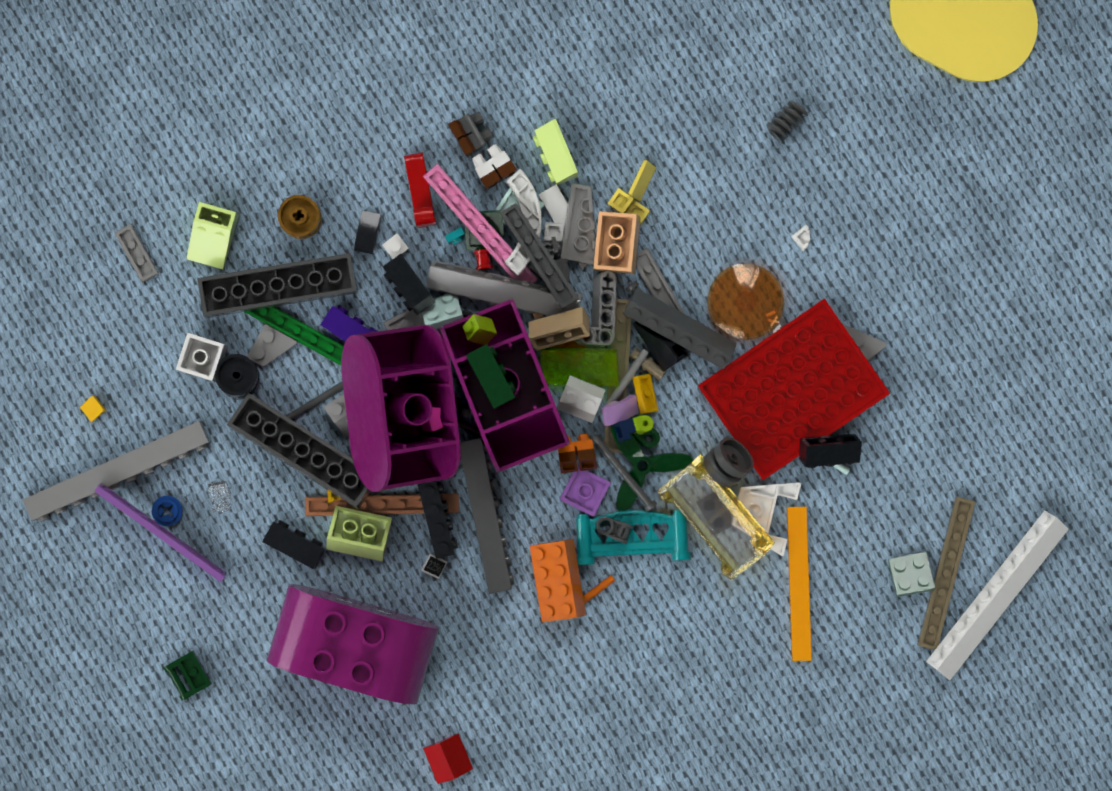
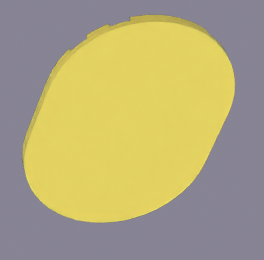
[889,0,1038,82]

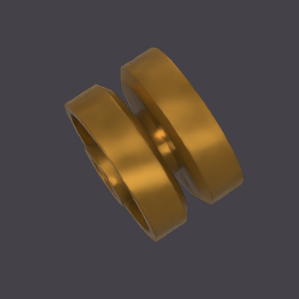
[278,195,322,239]

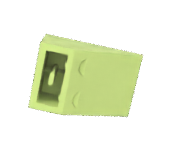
[187,202,239,270]

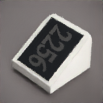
[421,553,447,579]

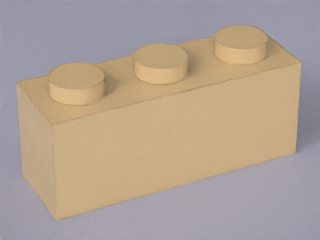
[529,307,590,351]

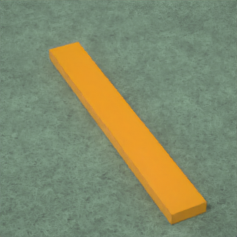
[787,507,812,661]

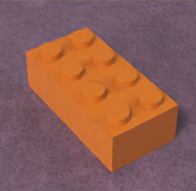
[530,539,586,622]

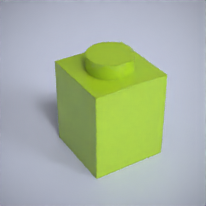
[462,314,497,345]

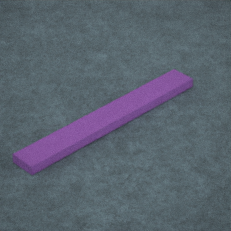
[94,483,226,582]

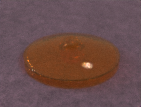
[707,263,784,340]

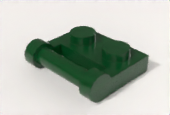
[163,650,212,701]

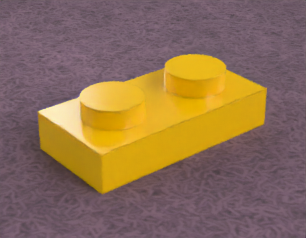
[632,374,659,415]

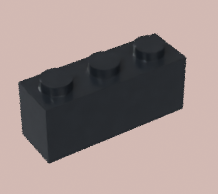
[382,254,436,315]
[799,434,862,468]
[262,520,326,569]

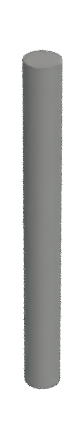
[600,349,649,414]

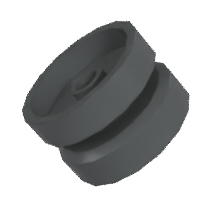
[703,437,754,488]

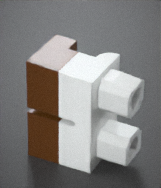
[472,144,517,191]

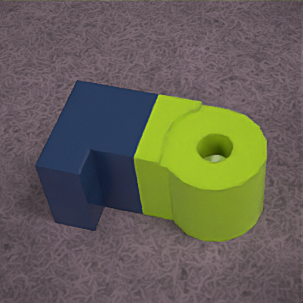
[614,415,654,443]

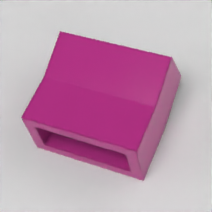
[421,407,443,431]

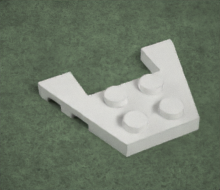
[731,483,801,556]

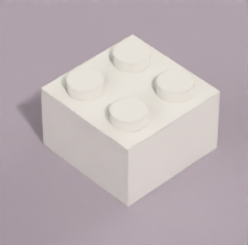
[176,333,228,382]

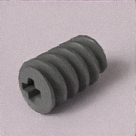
[766,101,808,143]

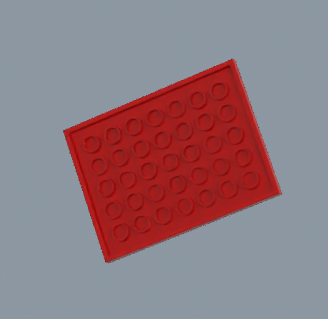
[698,298,890,480]

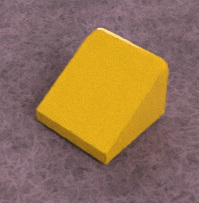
[80,395,107,422]

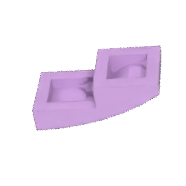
[602,394,639,426]

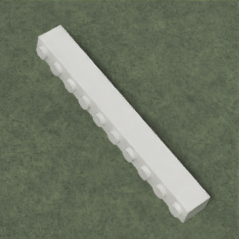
[926,510,1069,680]

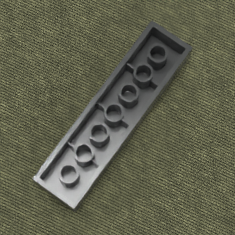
[197,253,358,318]
[227,393,371,510]

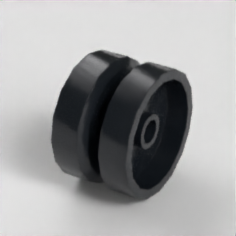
[215,354,260,399]

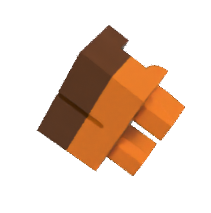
[558,434,597,474]

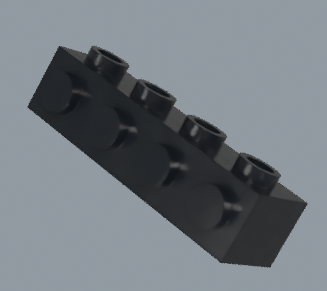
[417,480,458,559]

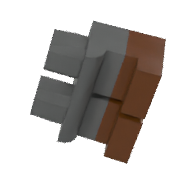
[448,112,493,157]

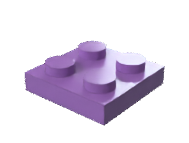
[559,466,611,517]

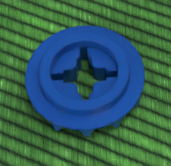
[152,496,183,526]

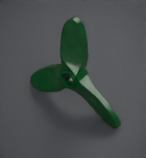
[611,424,693,511]

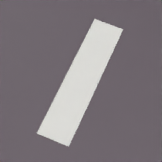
[539,185,586,270]

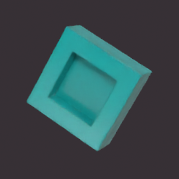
[445,227,465,245]

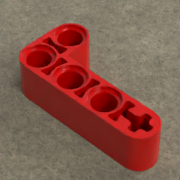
[404,152,436,228]

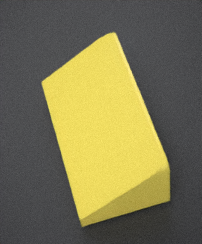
[628,160,656,201]

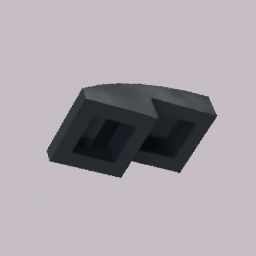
[354,210,381,254]

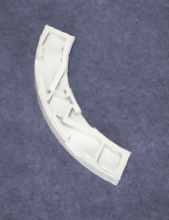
[505,169,542,276]

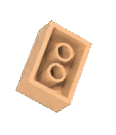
[593,211,641,274]

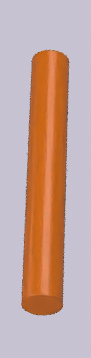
[583,575,616,604]

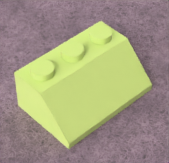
[533,119,578,185]
[326,506,392,562]

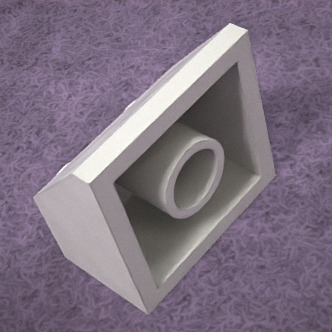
[557,376,605,423]

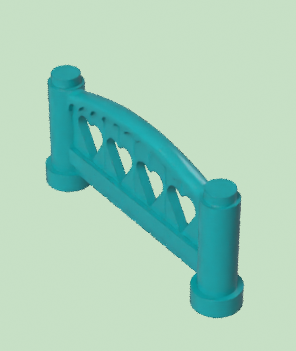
[576,510,691,565]

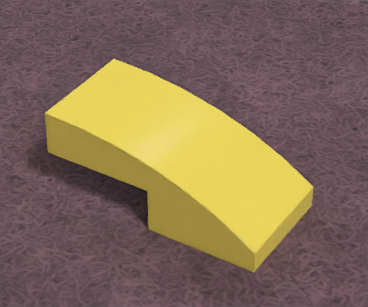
[607,188,650,226]

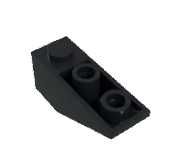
[632,321,689,371]

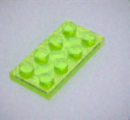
[540,347,620,387]

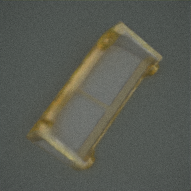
[657,454,775,580]

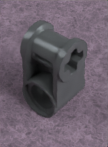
[595,516,634,544]

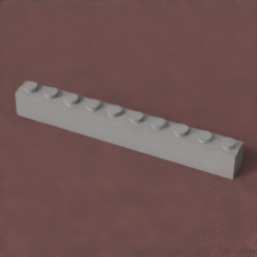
[23,421,211,522]

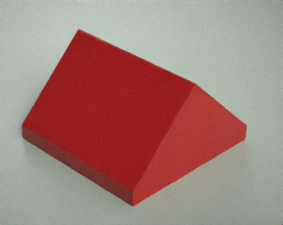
[423,733,473,784]

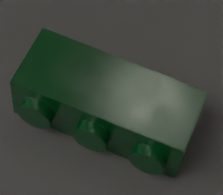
[466,344,517,409]

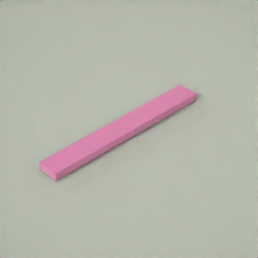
[423,164,538,283]

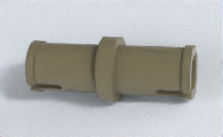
[629,348,666,381]

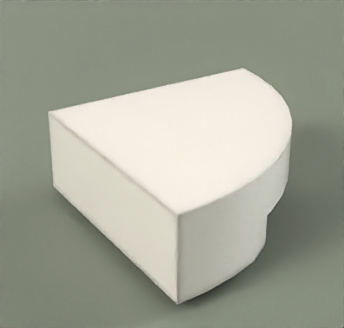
[791,225,810,251]

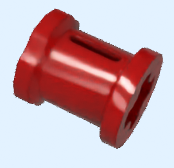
[474,249,493,271]

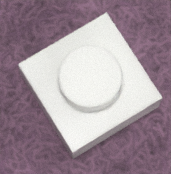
[382,234,409,259]

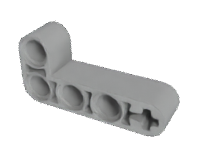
[574,271,616,347]

